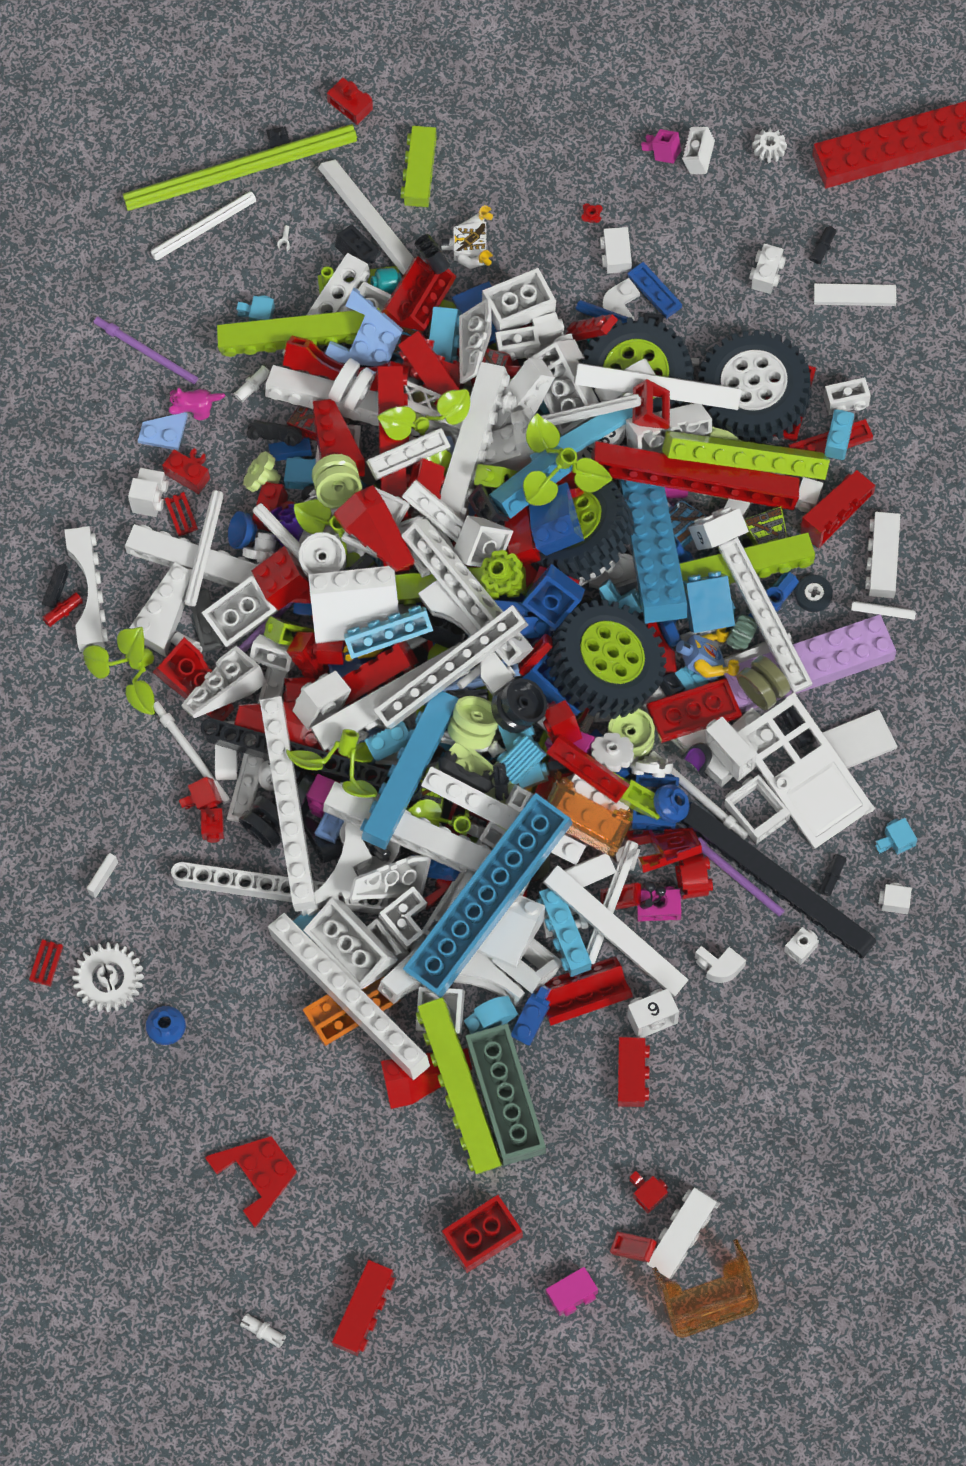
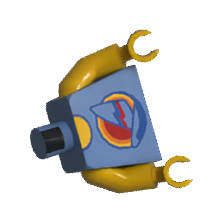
[676,627,740,682]

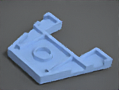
[325,287,403,367]

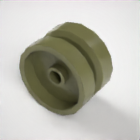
[736,655,791,710]

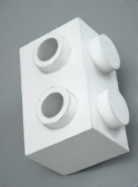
[749,244,786,294]
[495,326,540,362]
[823,377,871,415]

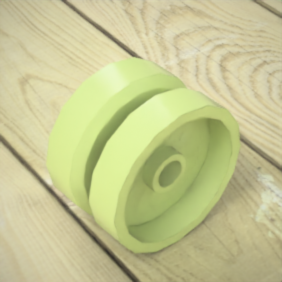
[312,454,362,509]
[448,696,498,750]
[608,708,655,760]

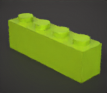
[401,126,437,207]

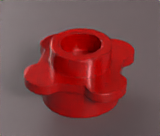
[581,203,603,223]

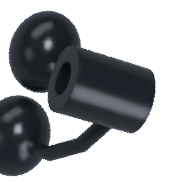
[640,881,666,909]

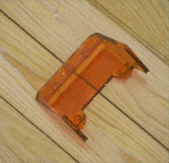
[542,771,633,857]
[652,1239,759,1338]

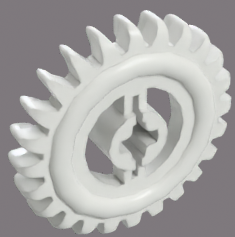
[72,942,144,1012]

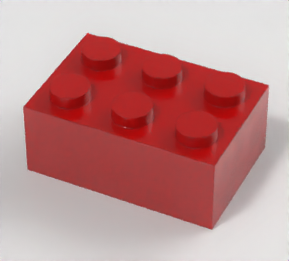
[442,1195,523,1273]

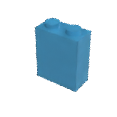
[683,571,735,633]

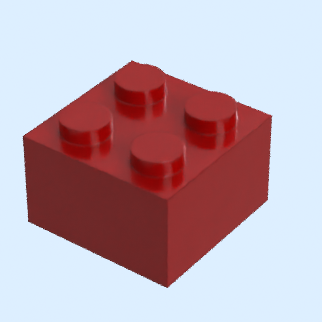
[251,546,310,611]

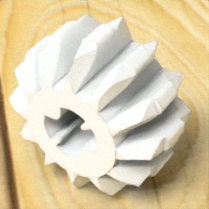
[752,128,787,164]

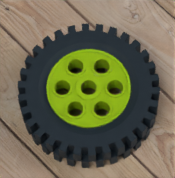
[581,317,694,413]
[531,482,634,583]
[546,600,666,719]

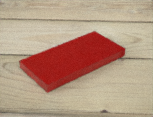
[646,678,742,743]

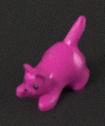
[168,388,225,420]

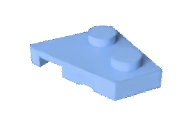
[138,412,188,450]

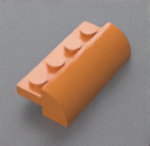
[302,976,401,1046]

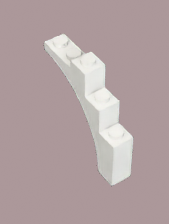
[300,821,372,916]
[378,948,525,1007]

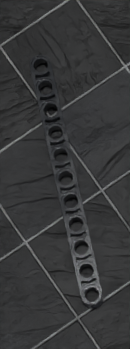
[200,718,423,803]
[678,801,877,959]

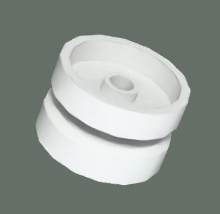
[328,358,376,412]
[299,532,347,578]

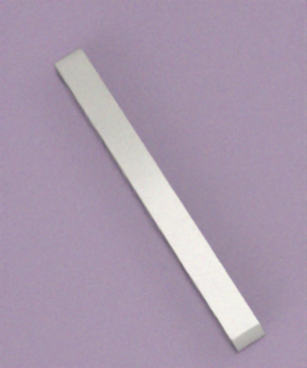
[171,862,397,915]

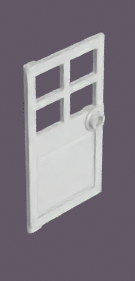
[737,692,875,849]

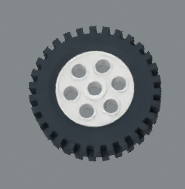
[698,330,811,444]

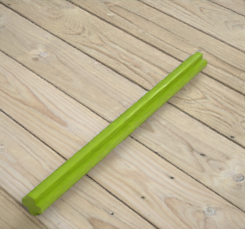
[122,124,357,211]

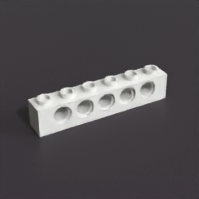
[282,253,370,356]

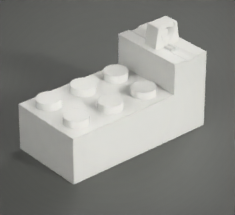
[524,339,599,435]
[474,407,535,487]

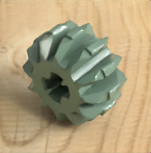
[727,614,758,651]

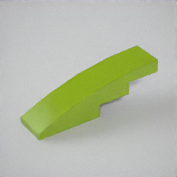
[613,772,660,820]

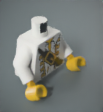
[442,205,493,269]

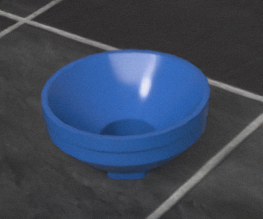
[228,511,257,549]
[653,784,689,823]
[146,1006,186,1045]

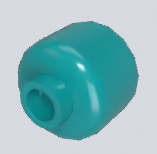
[371,268,402,295]

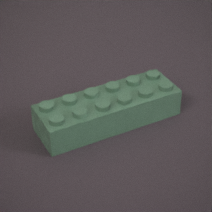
[465,1023,546,1166]

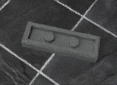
[191,589,223,653]

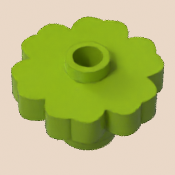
[480,550,524,594]

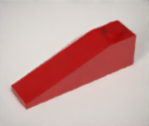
[334,485,415,572]
[153,637,234,721]
[234,701,320,750]
[381,1048,472,1109]

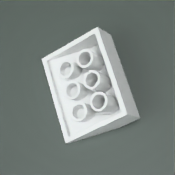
[309,566,399,643]
[447,872,545,968]

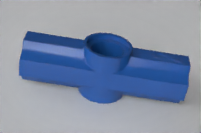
[748,572,799,628]

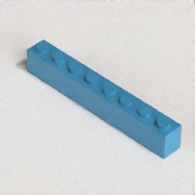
[360,691,459,850]

